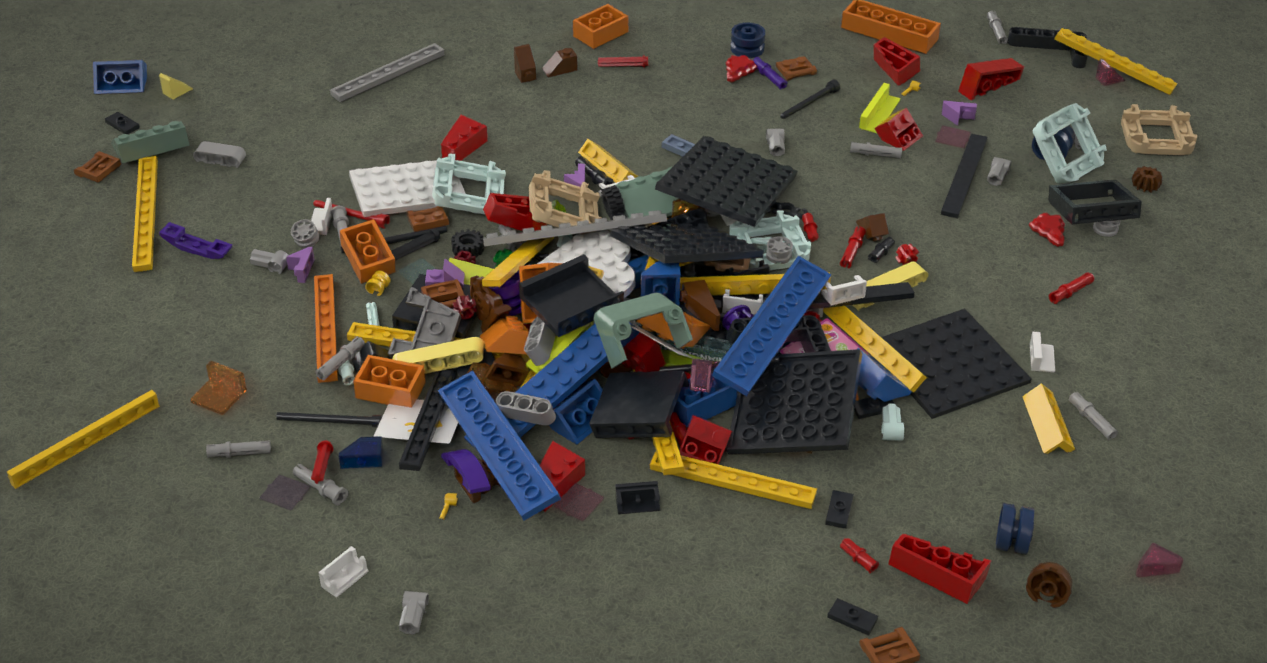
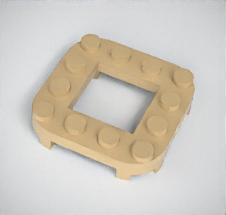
[1121,104,1197,155]
[529,170,602,234]

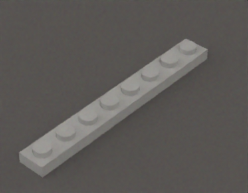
[330,43,445,102]

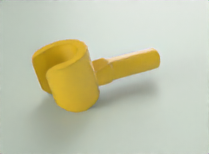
[901,80,921,96]
[439,493,458,520]

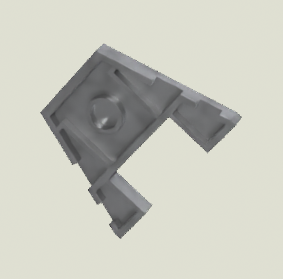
[388,287,461,357]

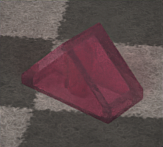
[1095,58,1125,86]
[690,359,719,392]
[1136,543,1183,577]

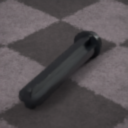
[391,229,441,260]

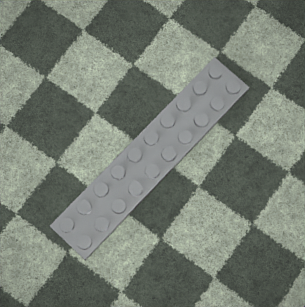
[483,210,667,246]

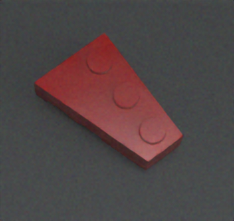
[874,37,920,86]
[441,115,488,161]
[483,193,547,231]
[539,441,585,512]

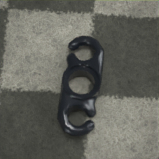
[767,202,808,219]

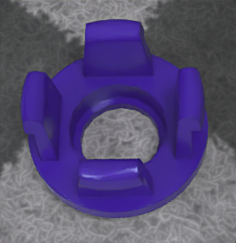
[722,305,754,330]

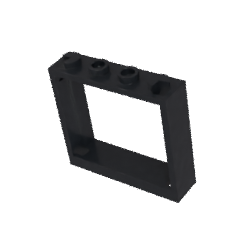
[1048,179,1142,225]

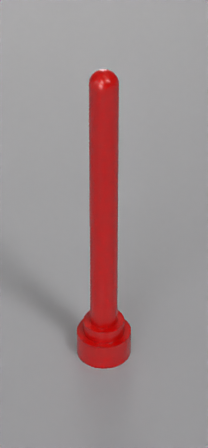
[313,200,390,229]

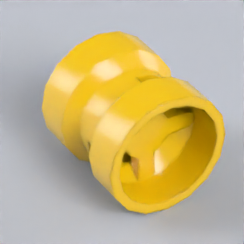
[365,271,391,296]

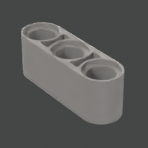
[193,141,246,168]
[524,317,556,366]
[496,391,556,425]

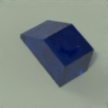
[339,436,383,469]

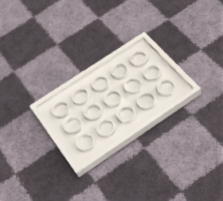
[349,160,466,217]

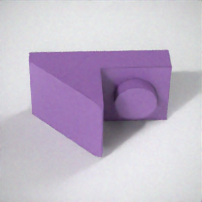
[942,101,977,126]
[564,164,585,187]
[286,247,314,283]
[425,259,465,288]

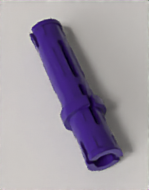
[753,57,788,90]

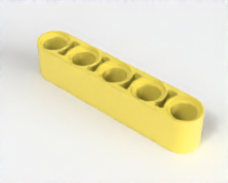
[852,261,928,311]
[392,337,484,374]

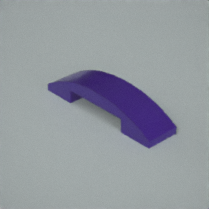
[159,222,232,259]
[441,449,490,494]

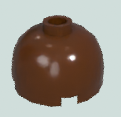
[1026,562,1072,608]

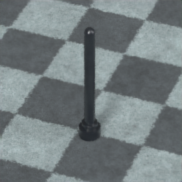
[780,79,840,119]

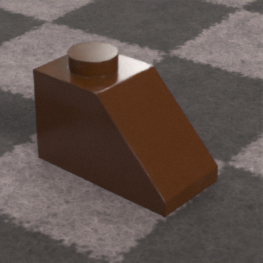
[514,44,536,83]
[542,48,578,78]
[856,213,889,241]
[485,353,529,386]

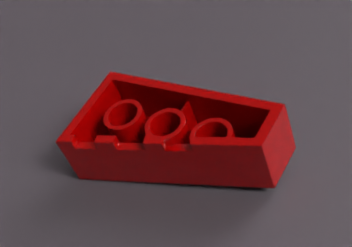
[958,58,1024,100]
[888,534,991,604]

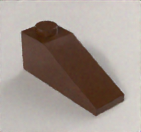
[680,280,720,331]

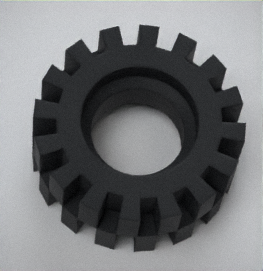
[601,185,625,220]
[451,229,485,258]

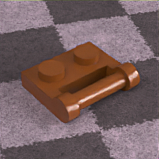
[776,56,817,81]
[74,151,121,182]
[407,206,449,232]
[421,279,465,308]
[859,627,920,663]

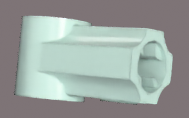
[881,404,904,441]

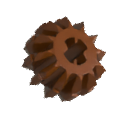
[1132,166,1162,193]

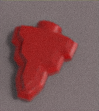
[726,55,757,83]
[1029,213,1065,247]

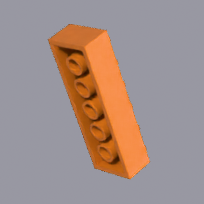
[841,0,941,54]

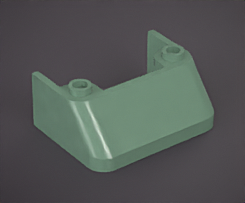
[594,293,693,369]

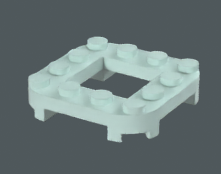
[1033,103,1107,184]
[432,154,506,214]
[729,211,811,271]

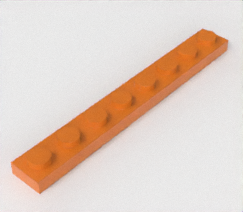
[314,274,338,383]

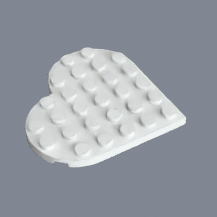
[537,230,635,298]

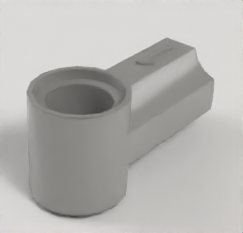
[766,129,785,156]
[987,157,1012,186]
[250,249,289,274]
[399,591,429,634]

